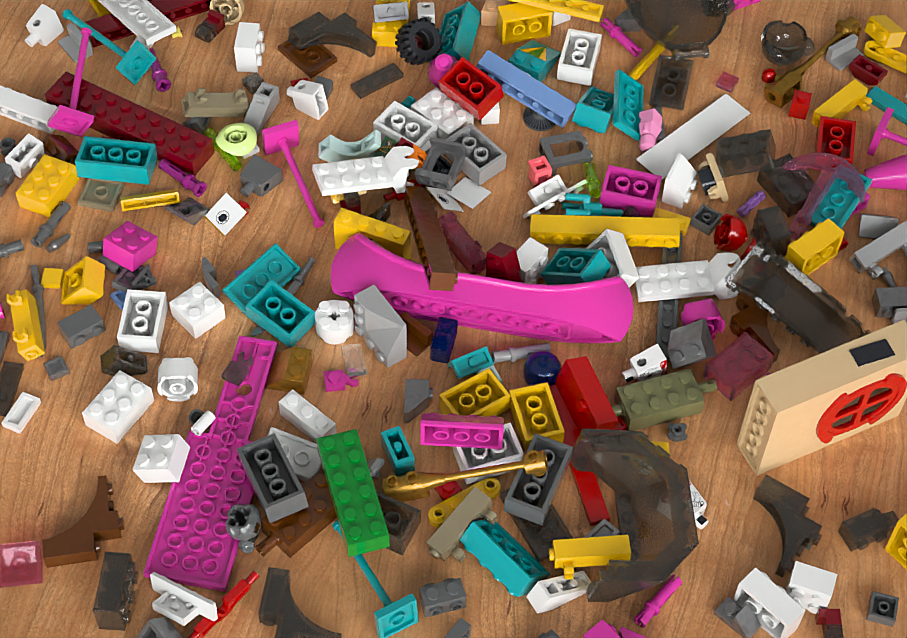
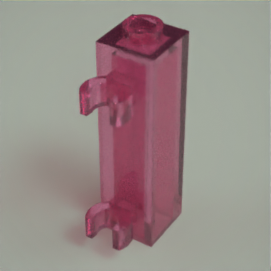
[438,210,486,275]

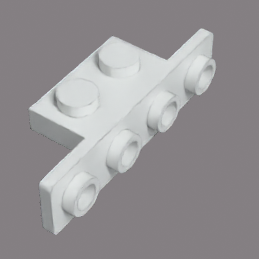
[523,175,587,219]
[150,572,218,626]

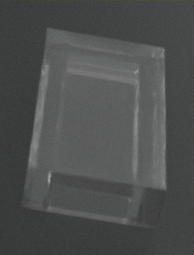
[341,343,367,377]

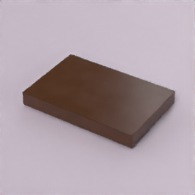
[278,30,337,78]

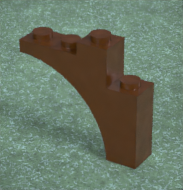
[729,273,786,364]
[42,475,125,568]

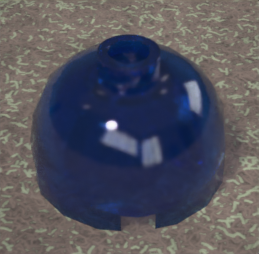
[523,351,562,386]

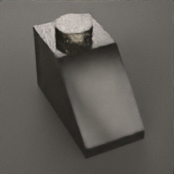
[100,345,148,376]

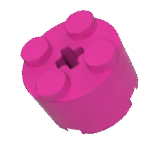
[681,298,725,340]

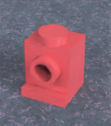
[528,156,552,188]

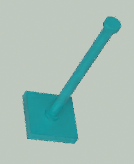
[62,9,157,85]
[332,520,419,638]

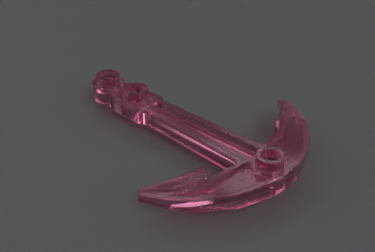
[782,152,866,245]

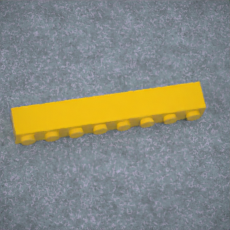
[530,214,680,248]

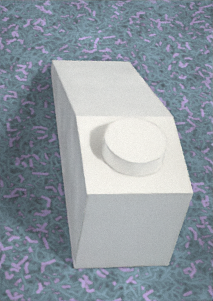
[526,570,595,614]

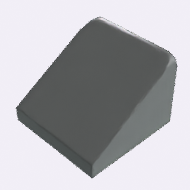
[315,76,333,100]

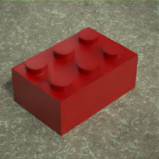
[438,57,504,120]
[813,116,856,173]

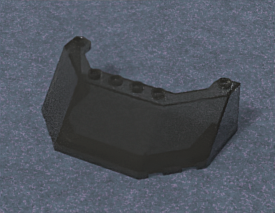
[725,237,872,354]
[571,429,699,602]

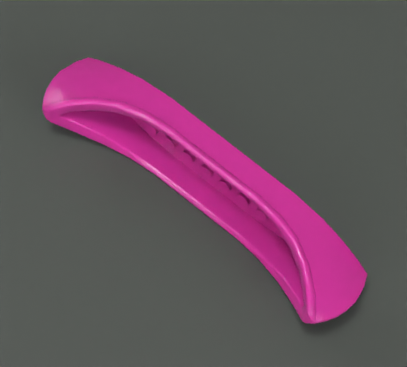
[331,233,634,343]

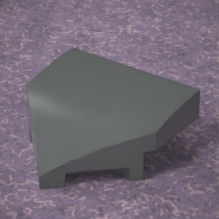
[112,265,156,293]

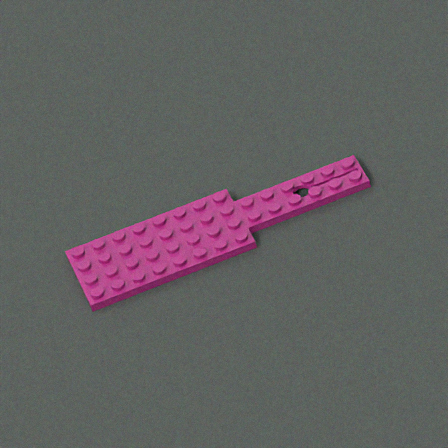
[143,335,278,592]

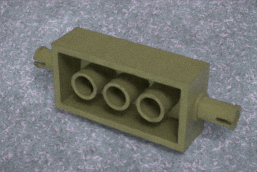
[612,368,717,432]

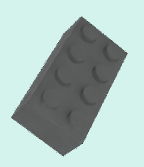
[237,433,309,523]
[504,433,573,526]

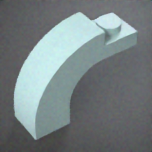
[318,129,381,162]

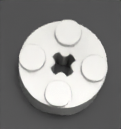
[315,300,354,345]
[158,357,198,401]

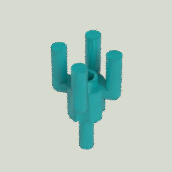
[562,193,623,217]

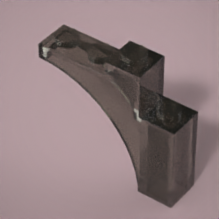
[288,12,377,58]
[753,474,823,578]
[258,567,342,638]

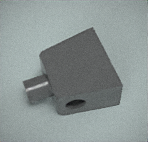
[240,154,283,197]

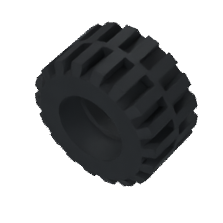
[395,18,442,65]

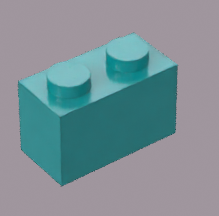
[381,426,415,476]

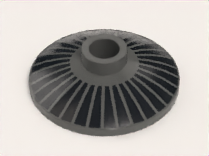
[523,107,556,131]

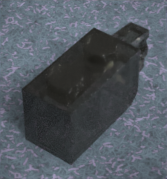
[838,508,899,552]

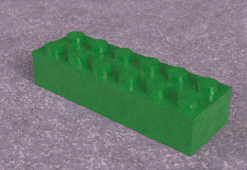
[316,429,390,557]

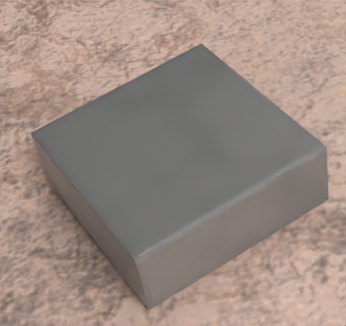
[43,355,70,381]

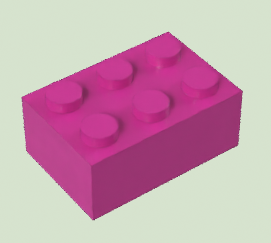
[600,165,662,217]

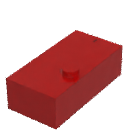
[555,356,618,447]

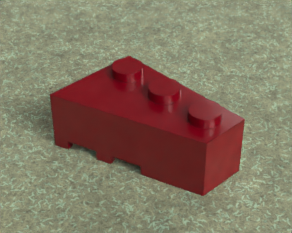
[486,242,524,283]

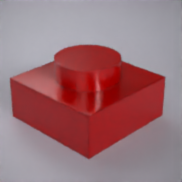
[434,481,463,501]

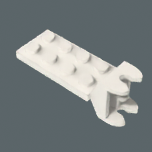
[312,146,419,196]
[635,253,742,302]

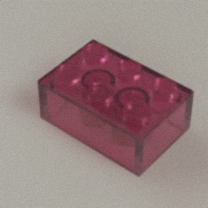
[703,332,774,401]

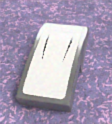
[202,257,221,298]

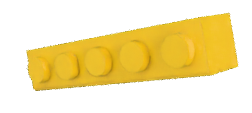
[121,189,180,211]

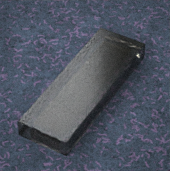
[351,63,403,99]
[0,361,24,417]

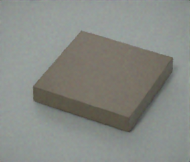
[78,178,125,212]

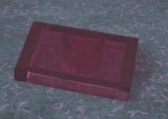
[0,541,43,588]

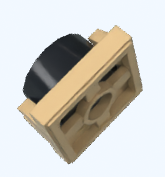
[697,153,729,203]

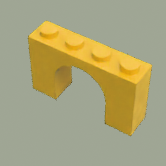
[334,208,411,260]

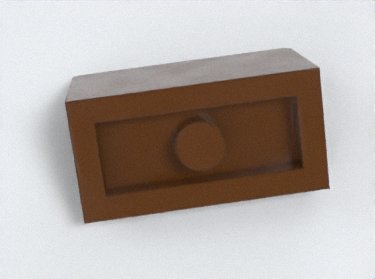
[43,134,78,163]
[399,311,433,356]

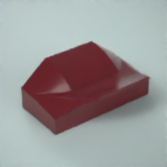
[849,54,888,86]

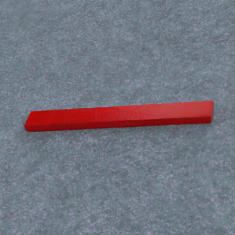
[549,385,610,526]

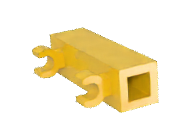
[811,79,873,127]
[6,289,45,361]
[549,535,631,580]

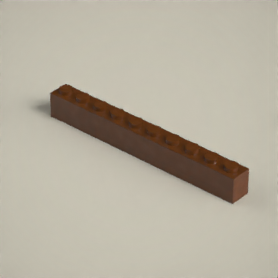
[404,186,458,291]

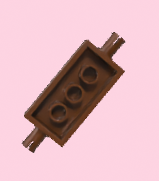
[255,469,337,558]

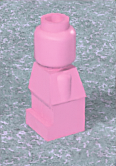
[639,108,663,154]

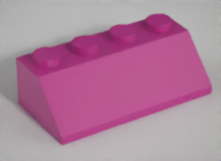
[421,413,504,449]

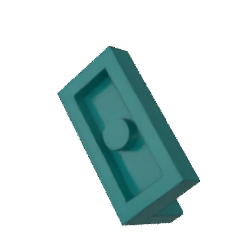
[447,346,494,380]

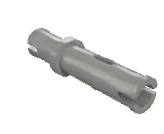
[492,343,551,363]

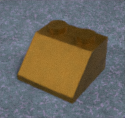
[266,347,313,395]

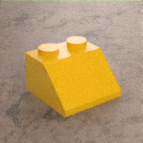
[60,256,105,305]

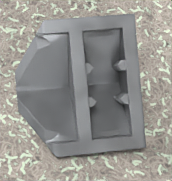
[166,198,209,226]

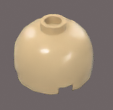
[209,0,245,25]

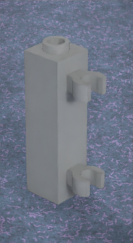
[849,221,907,280]

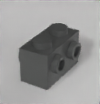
[419,578,466,618]

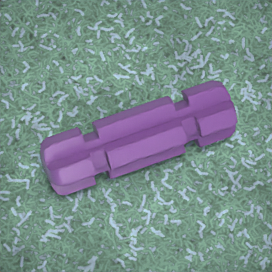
[737,190,766,217]

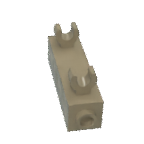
[181,88,250,117]
[426,487,498,562]

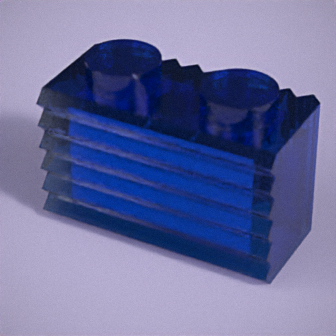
[430,317,458,364]

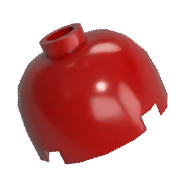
[714,214,748,252]

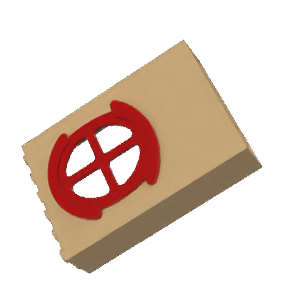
[736,320,907,476]

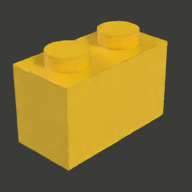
[864,15,906,48]

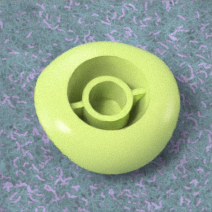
[216,123,257,156]

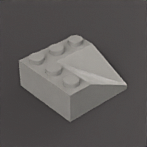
[353,285,407,368]

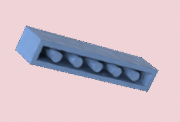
[476,50,577,128]

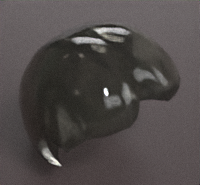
[761,20,814,66]

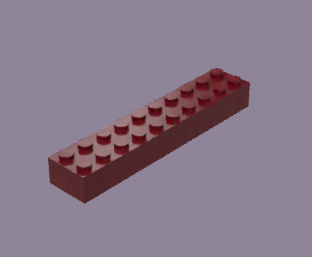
[45,72,215,176]

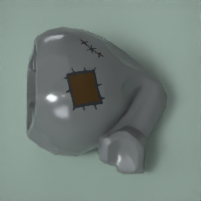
[225,504,261,554]

